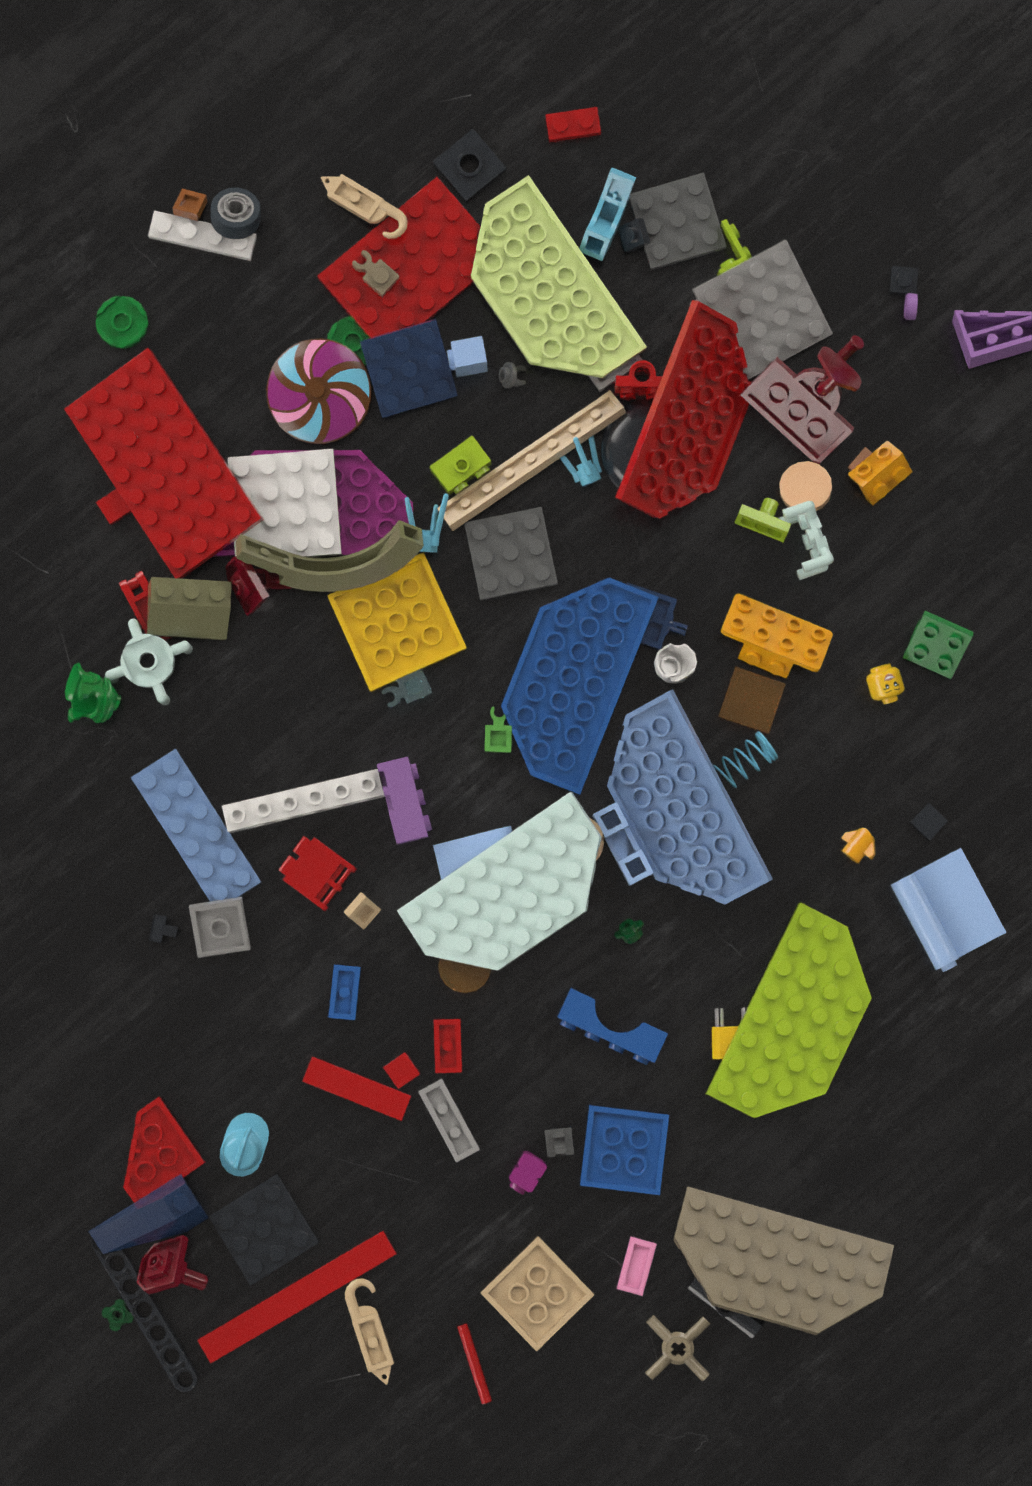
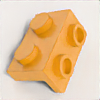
[848,441,913,505]

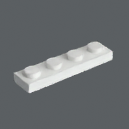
[148,211,257,261]

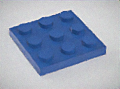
[580,1105,669,1195]

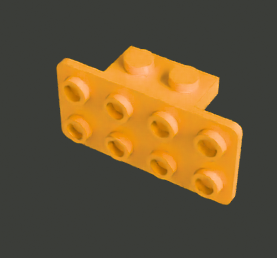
[721,594,833,679]

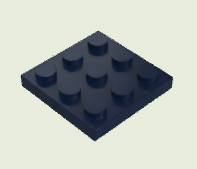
[360,319,458,418]

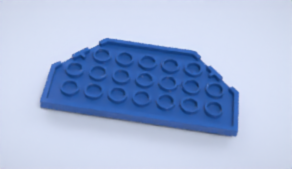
[501,578,659,795]

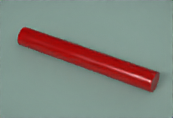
[457,1323,492,1404]

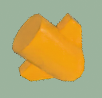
[842,828,876,864]

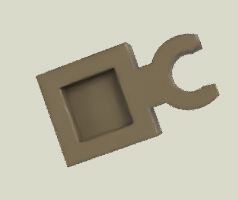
[352,250,400,297]

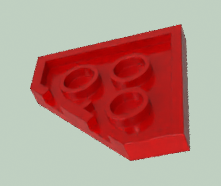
[123,1097,205,1203]

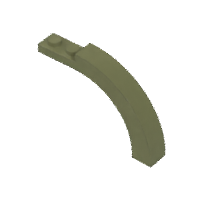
[236,520,424,592]

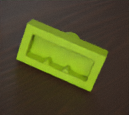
[735,498,791,542]

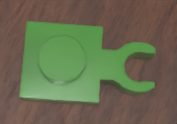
[485,707,512,753]

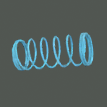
[713,731,778,788]

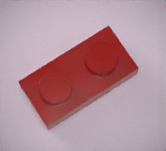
[545,107,601,143]
[434,1019,462,1073]

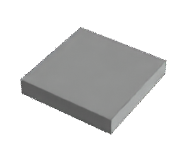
[189,897,251,958]

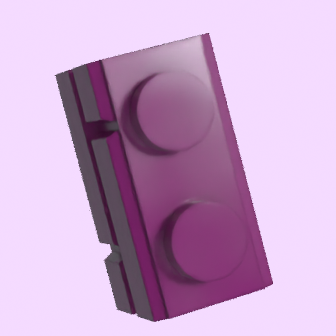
[509,1151,547,1195]

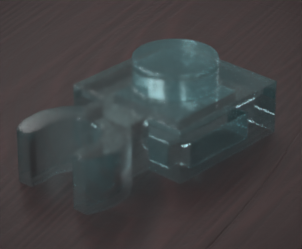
[382,669,432,707]

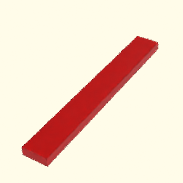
[197,1230,397,1363]

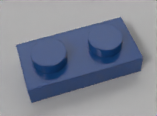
[328,964,361,1020]

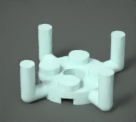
[778,501,834,580]
[105,619,193,705]

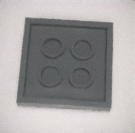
[629,173,727,271]
[464,507,558,601]

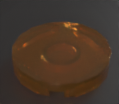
[438,958,491,993]

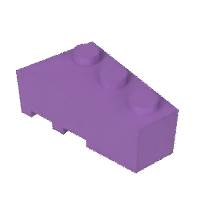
[952,310,1032,369]
[377,756,432,845]

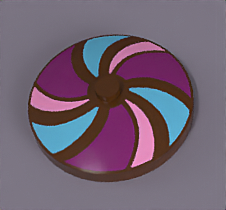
[266,339,372,445]

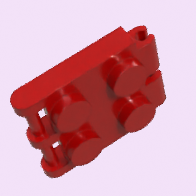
[278,836,357,911]

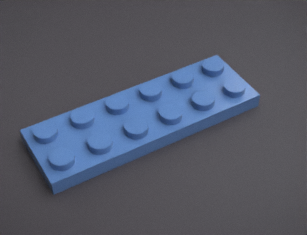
[131,749,262,902]

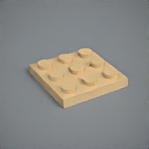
[481,1236,594,1351]

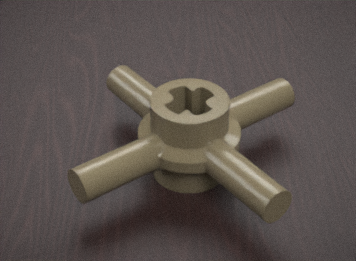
[645,1315,710,1381]

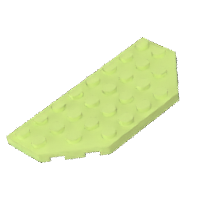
[471,175,647,378]

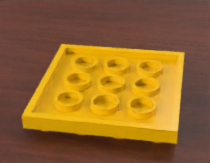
[327,552,467,692]

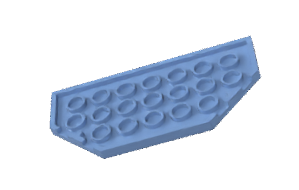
[607,690,773,904]

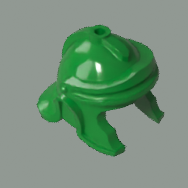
[65,662,121,723]

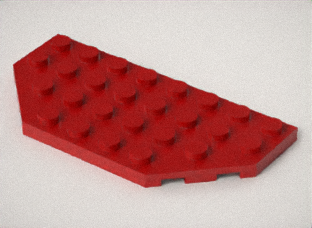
[615,300,751,519]

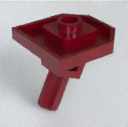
[225,556,292,616]
[137,1235,208,1294]

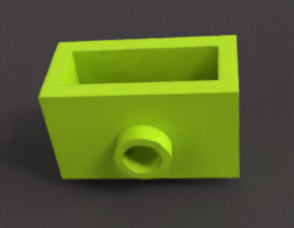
[430,436,491,495]

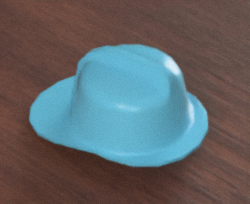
[220,1113,269,1177]

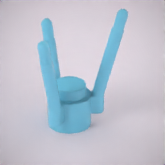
[560,436,602,487]
[405,494,449,552]

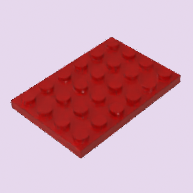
[317,177,481,338]

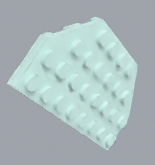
[397,792,601,970]

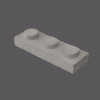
[418,1079,480,1162]

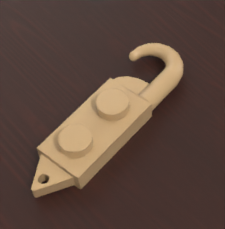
[321,174,408,239]
[345,1278,394,1385]

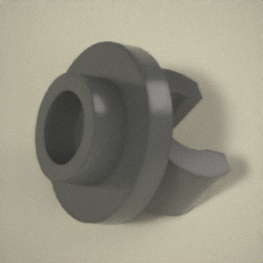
[499,362,526,389]

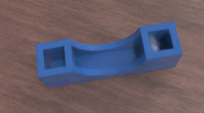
[557,988,668,1065]

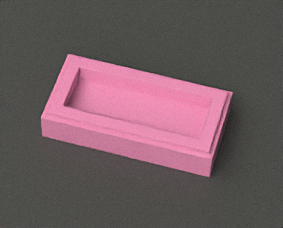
[617,1236,657,1296]

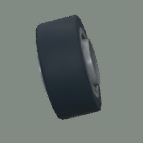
[211,188,261,240]

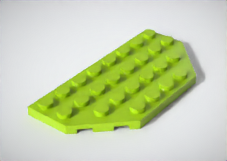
[706,903,872,1118]

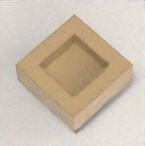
[344,893,381,930]

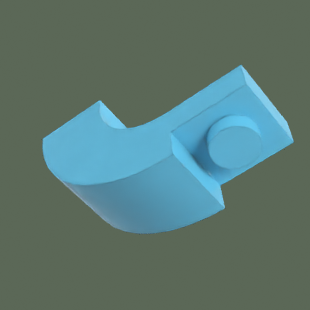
[579,168,636,261]

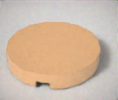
[779,461,832,511]

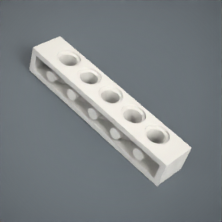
[222,769,385,833]

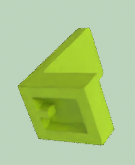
[717,219,752,276]

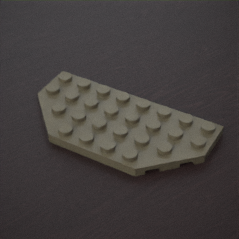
[673,1187,894,1335]

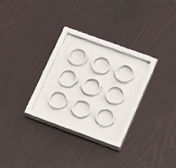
[228,449,342,557]

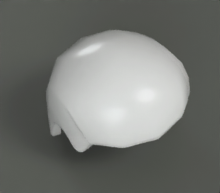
[654,643,697,684]

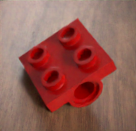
[614,360,662,400]

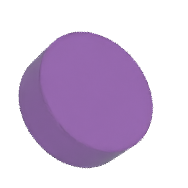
[904,293,918,320]

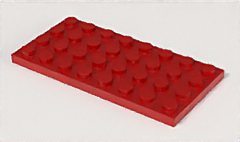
[64,348,264,579]

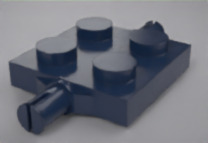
[627,583,688,650]

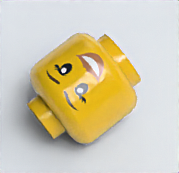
[866,663,904,704]

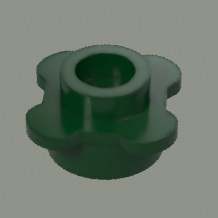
[614,919,644,944]
[102,1299,134,1331]

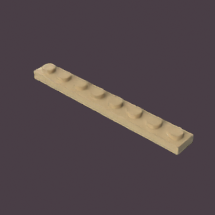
[437,391,626,531]

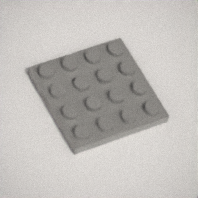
[692,240,833,379]

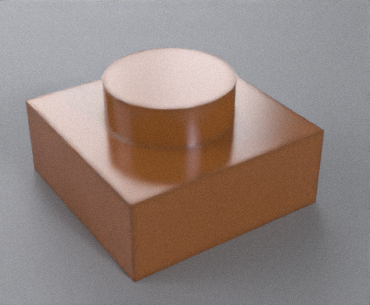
[172,189,208,221]

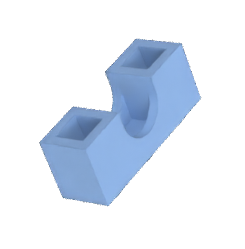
[592,802,654,886]

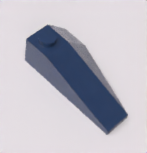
[89,1174,209,1254]

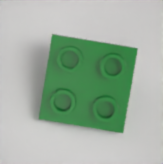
[903,611,974,679]

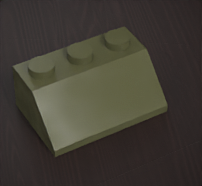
[147,577,231,640]

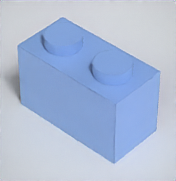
[447,336,488,377]

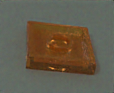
[718,667,786,734]

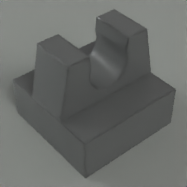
[545,1127,574,1157]

